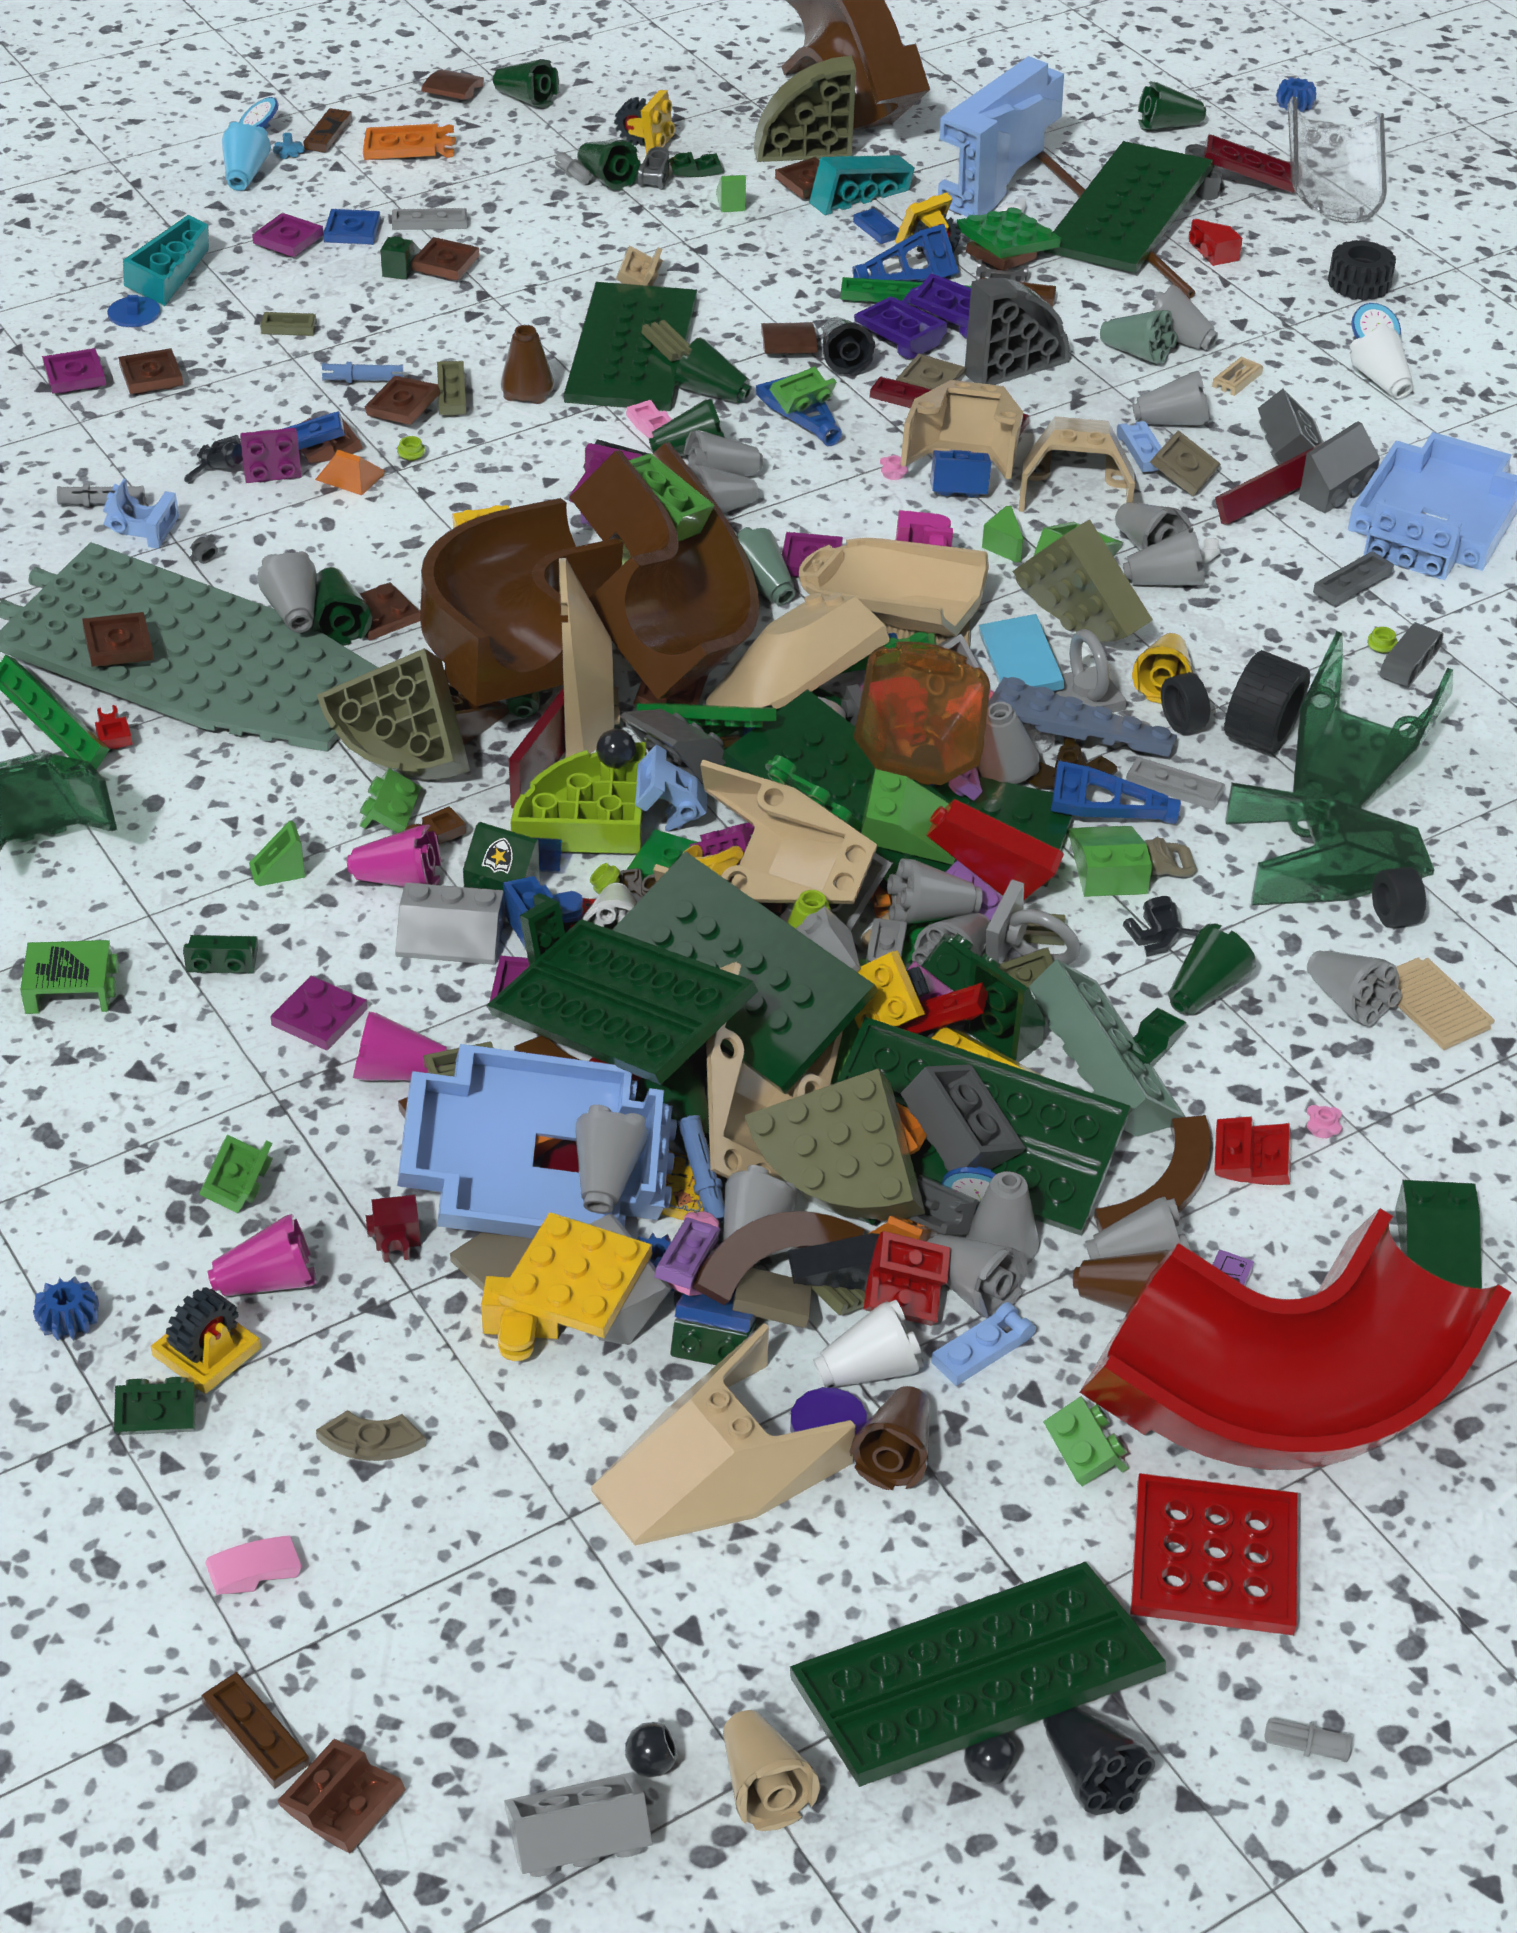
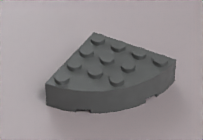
[965,278,1069,385]

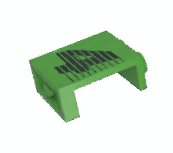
[20,940,119,1014]

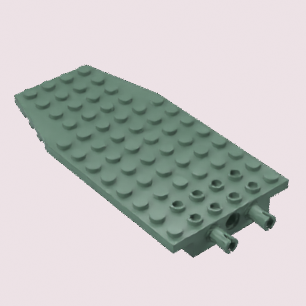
[0,542,379,752]

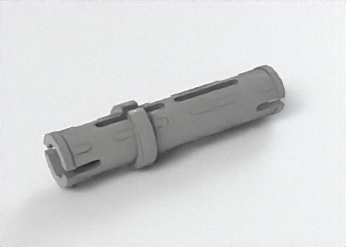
[57,484,145,507]

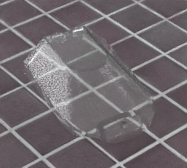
[1287,96,1387,223]

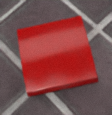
[1214,1116,1292,1185]
[863,1231,950,1326]

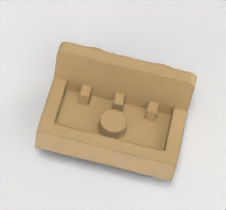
[616,245,663,286]

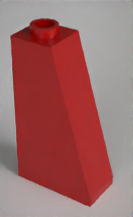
[926,799,1064,900]

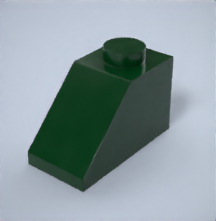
[380,236,421,280]

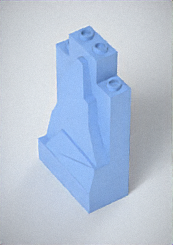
[938,56,1064,217]

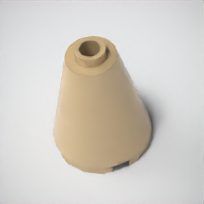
[723,1710,820,1831]

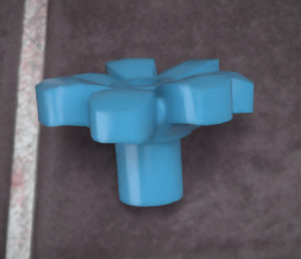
[273,133,304,159]

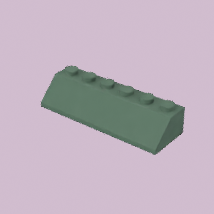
[1029,959,1185,1137]

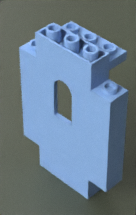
[1348,432,1517,580]
[397,1044,677,1238]

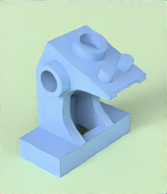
[103,479,179,549]
[636,744,707,831]

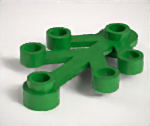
[765,755,862,832]

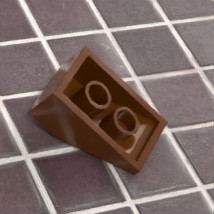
[448,684,510,745]

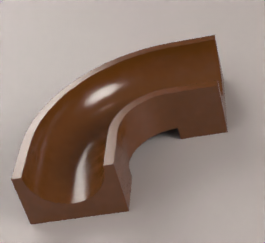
[781,0,930,131]
[569,442,759,700]
[420,498,623,706]

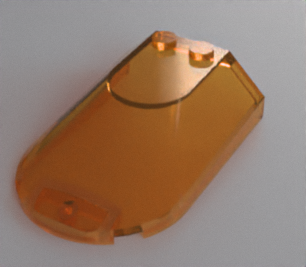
[853,642,990,785]

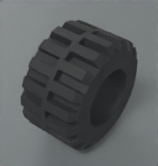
[1328,240,1396,300]

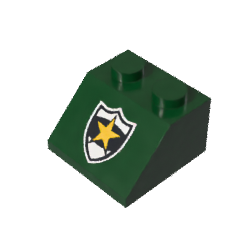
[463,822,540,907]

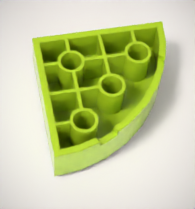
[510,742,646,854]

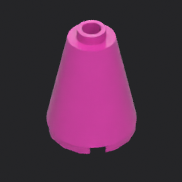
[347,824,441,887]
[353,1011,447,1081]
[207,1214,317,1296]

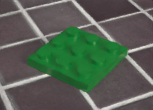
[956,207,1061,259]

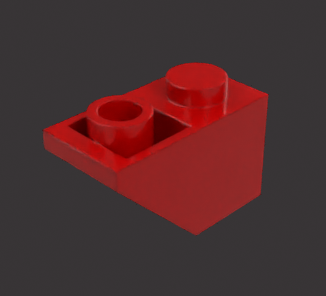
[1189,219,1243,266]

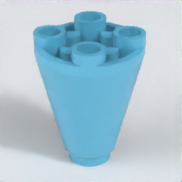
[222,122,271,191]

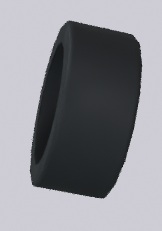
[1161,672,1211,734]

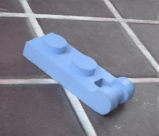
[1117,421,1162,472]
[931,1302,1036,1386]

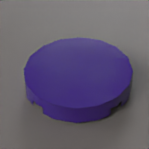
[790,1387,867,1435]

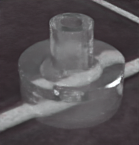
[1025,724,1055,753]

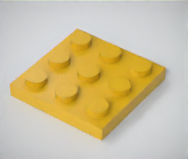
[499,1212,652,1338]

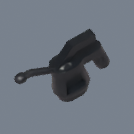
[184,435,243,483]
[1123,896,1200,957]

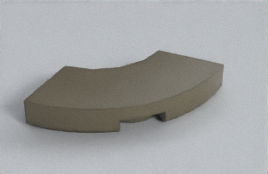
[316,1410,426,1461]

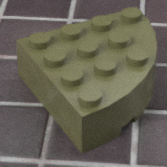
[753,55,856,162]
[1012,519,1153,642]
[317,648,470,780]
[744,1068,925,1221]

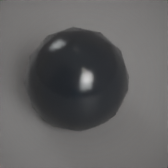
[596,729,636,769]
[625,1722,677,1778]
[964,1733,1017,1785]

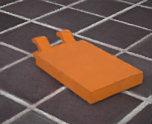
[363,123,456,160]

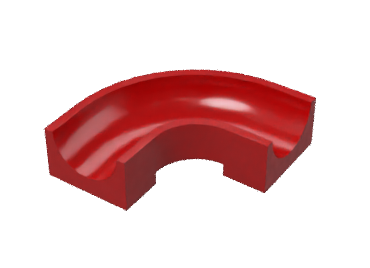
[1079,1208,1512,1470]

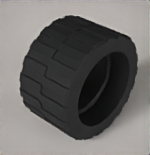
[1224,650,1311,754]

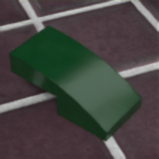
[1127,1007,1186,1067]

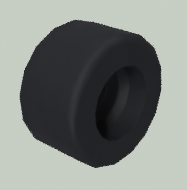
[1372,867,1426,927]

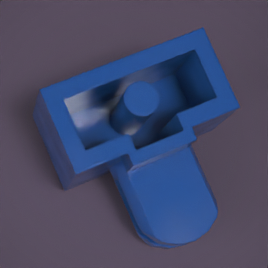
[930,450,992,497]
[503,876,583,949]

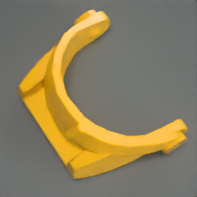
[683,845,743,876]

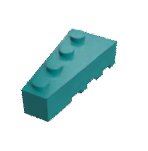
[809,155,915,216]
[123,215,209,306]

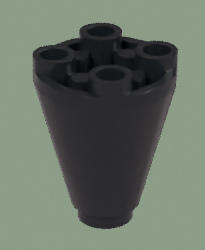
[1043,1707,1155,1815]

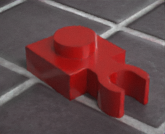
[95,705,133,749]

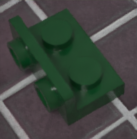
[520,893,565,966]
[921,933,1000,991]
[183,935,259,974]
[670,1317,757,1365]
[114,1377,198,1435]

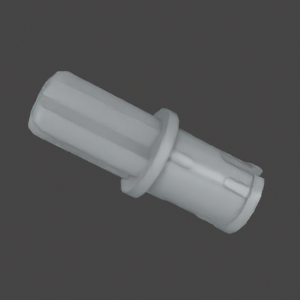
[555,152,592,184]
[1264,1718,1352,1763]

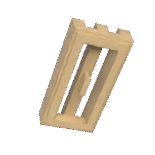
[1212,357,1263,396]

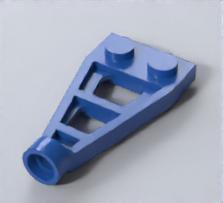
[852,224,959,282]
[756,375,842,446]
[1051,761,1181,824]

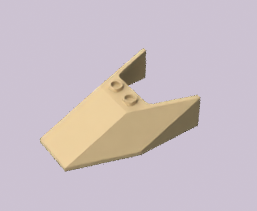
[900,380,1023,479]
[1019,416,1135,512]
[653,760,877,904]
[706,962,843,1181]
[591,1323,855,1546]

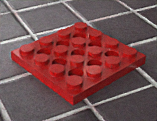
[1130,1473,1298,1636]

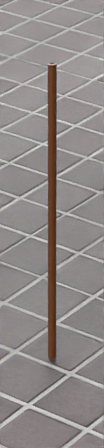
[1036,150,1195,299]

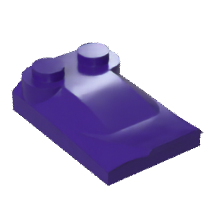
[902,273,971,339]
[854,296,947,359]

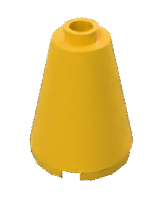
[1132,633,1193,704]

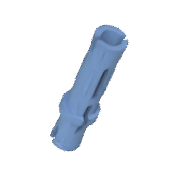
[322,361,403,383]
[678,1115,725,1223]

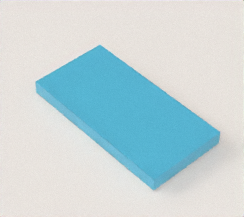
[979,614,1065,691]

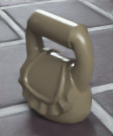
[1145,836,1197,877]

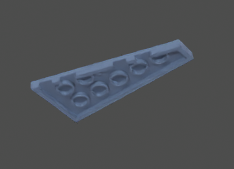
[981,677,1177,757]

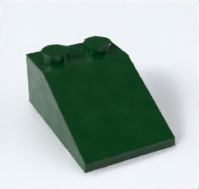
[964,954,1045,1062]
[1395,1180,1482,1289]

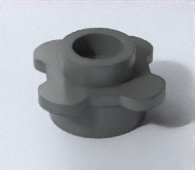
[190,534,218,564]

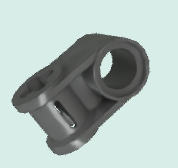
[638,147,670,189]

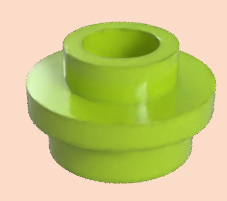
[397,436,425,461]
[1367,627,1398,653]
[590,863,620,894]

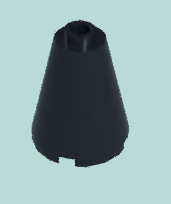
[823,317,875,375]

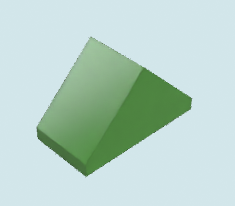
[716,175,746,212]
[982,506,1023,562]
[249,820,305,886]

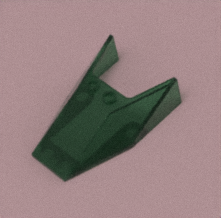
[1293,631,1453,819]
[0,751,117,851]
[1225,782,1434,906]

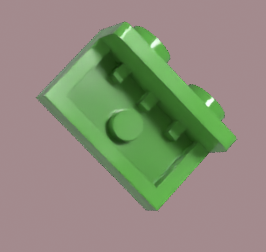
[769,366,837,414]
[359,768,421,833]
[199,1134,273,1213]
[1043,1396,1129,1487]

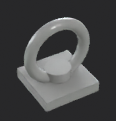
[1053,629,1127,713]
[986,880,1080,965]

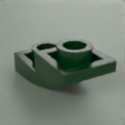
[669,152,723,177]

